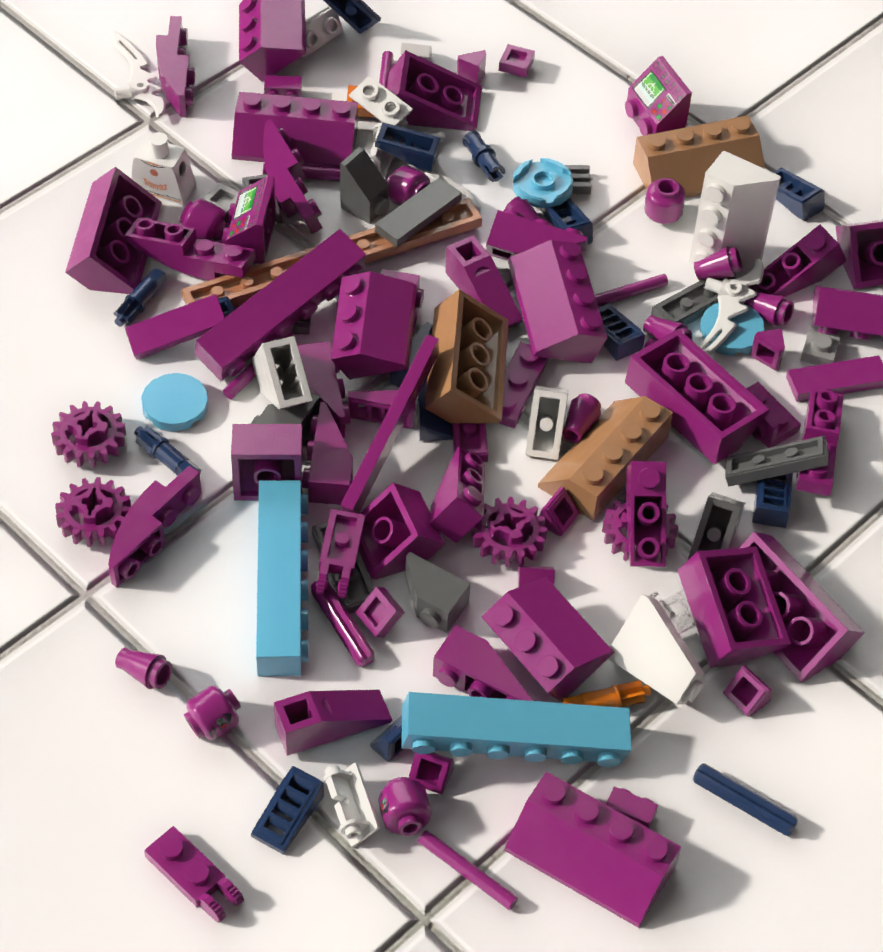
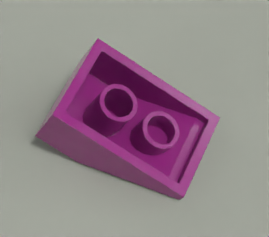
[387,50,482,131]

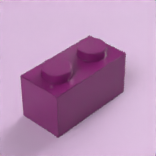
[264,75,302,97]
[606,786,658,829]

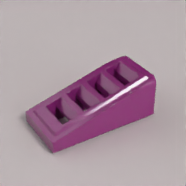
[348,390,416,429]

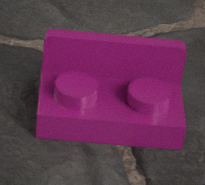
[746,382,801,448]

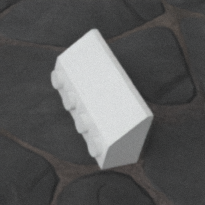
[689,150,781,271]

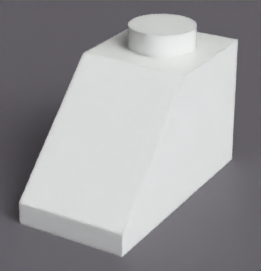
[525,386,569,460]

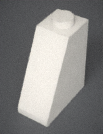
[252,336,313,410]
[609,594,704,705]

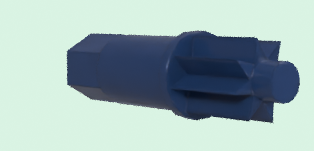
[113,268,167,327]
[134,425,202,476]

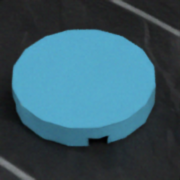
[513,158,573,208]
[700,303,764,356]
[141,373,208,431]

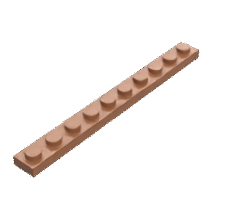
[182,198,482,307]

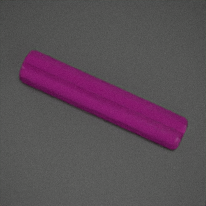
[311,581,374,667]

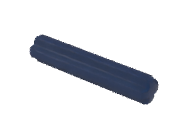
[693,763,798,836]

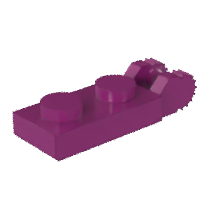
[316,509,365,599]
[144,826,245,923]

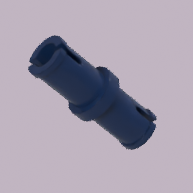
[462,131,506,182]

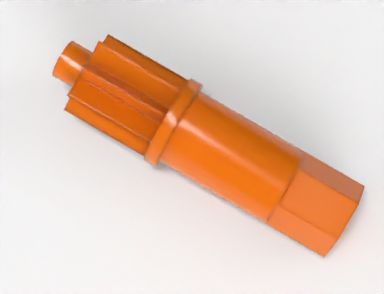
[562,680,651,708]

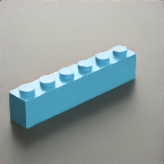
[256,480,308,676]
[402,692,631,767]

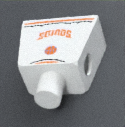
[131,132,196,206]

